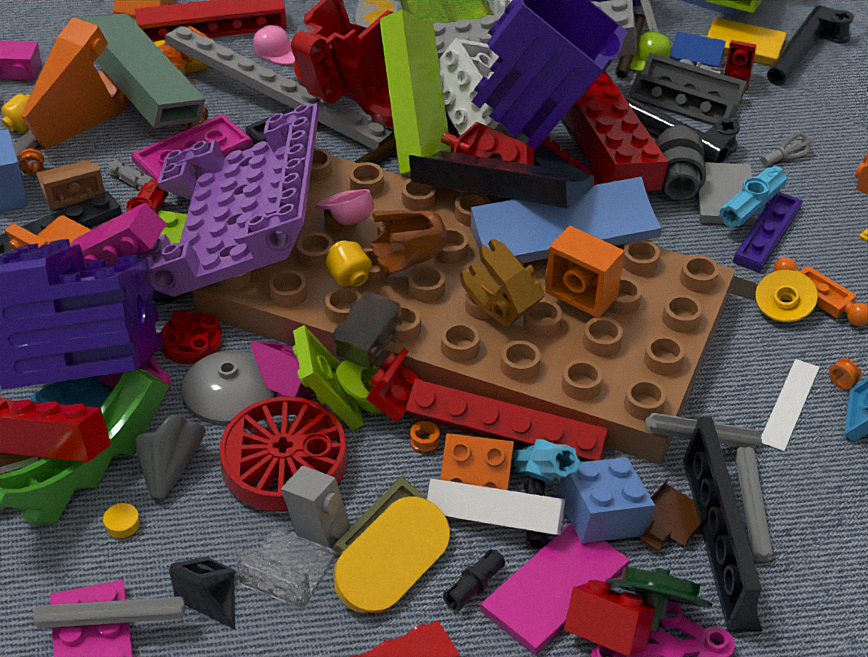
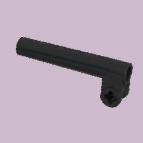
[767,6,854,85]
[621,93,740,163]

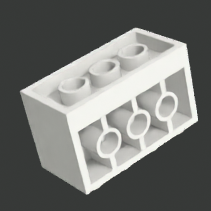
[438,38,529,159]

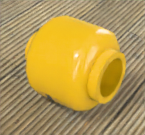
[1,94,30,133]
[325,240,372,287]

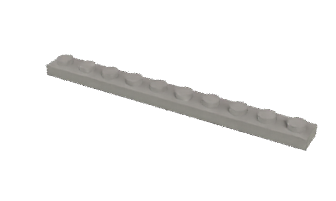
[165,26,393,149]

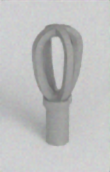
[761,132,812,167]

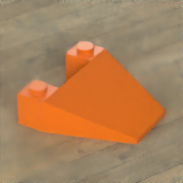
[21,17,131,149]

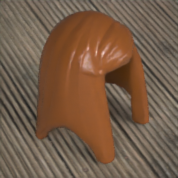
[370,210,447,274]

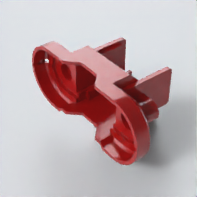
[291,0,394,129]

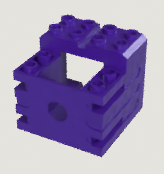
[471,0,628,151]
[0,239,164,390]

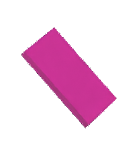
[131,114,253,180]
[480,523,630,655]

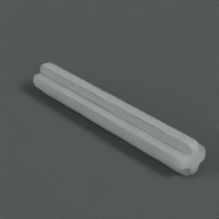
[645,413,762,449]
[735,446,773,563]
[33,597,185,628]

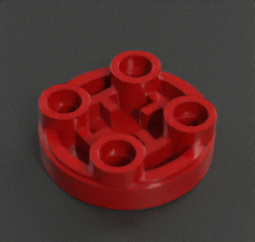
[160,310,223,364]

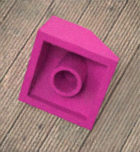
[250,340,314,399]

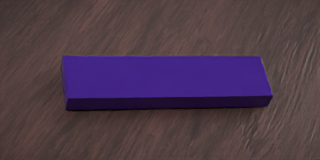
[732,192,803,273]

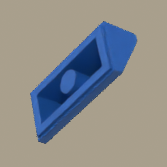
[670,32,725,68]

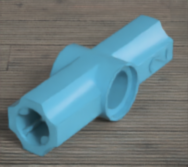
[719,165,788,228]
[512,439,580,483]

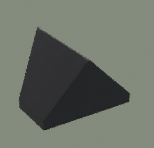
[169,557,236,630]

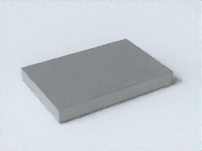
[697,162,758,226]

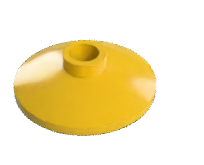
[755,270,818,322]

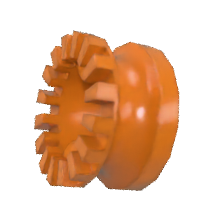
[18,148,44,176]
[829,357,862,390]
[410,421,440,454]

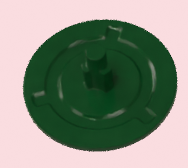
[605,567,713,633]

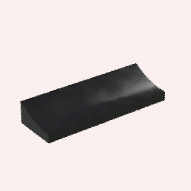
[409,151,594,208]
[683,417,763,632]

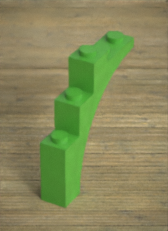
[0,368,170,525]

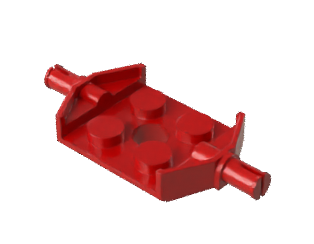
[441,122,534,200]

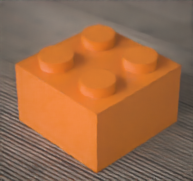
[545,225,625,318]

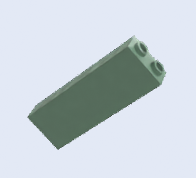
[80,14,205,128]

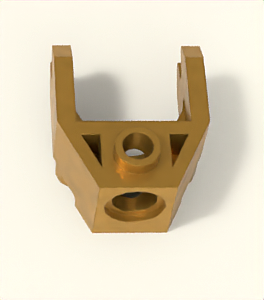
[459,239,545,327]

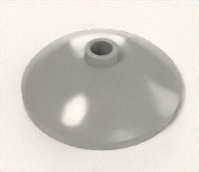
[182,350,277,425]

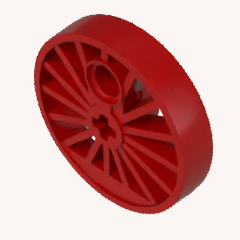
[220,397,348,512]

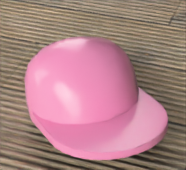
[253,25,295,66]
[315,189,374,225]

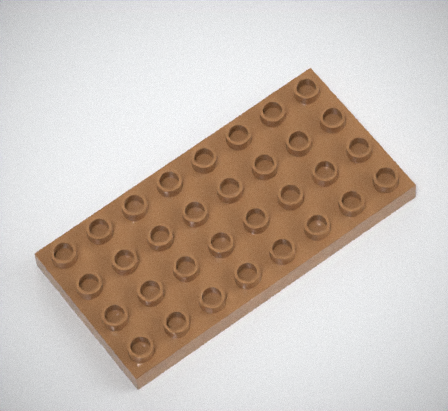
[192,148,736,465]

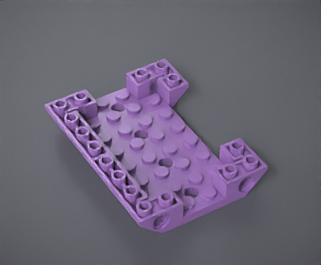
[137,103,320,297]

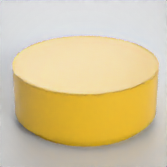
[103,503,140,538]

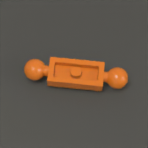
[774,257,868,327]

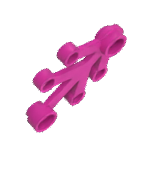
[591,602,735,657]

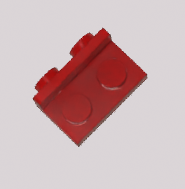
[366,347,423,423]

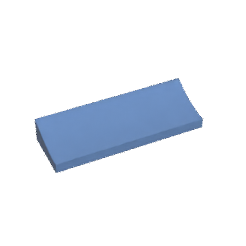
[470,177,662,263]

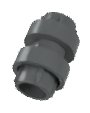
[655,125,706,200]

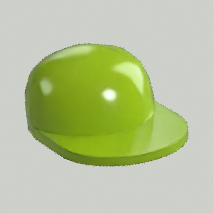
[629,31,672,72]
[336,360,382,414]

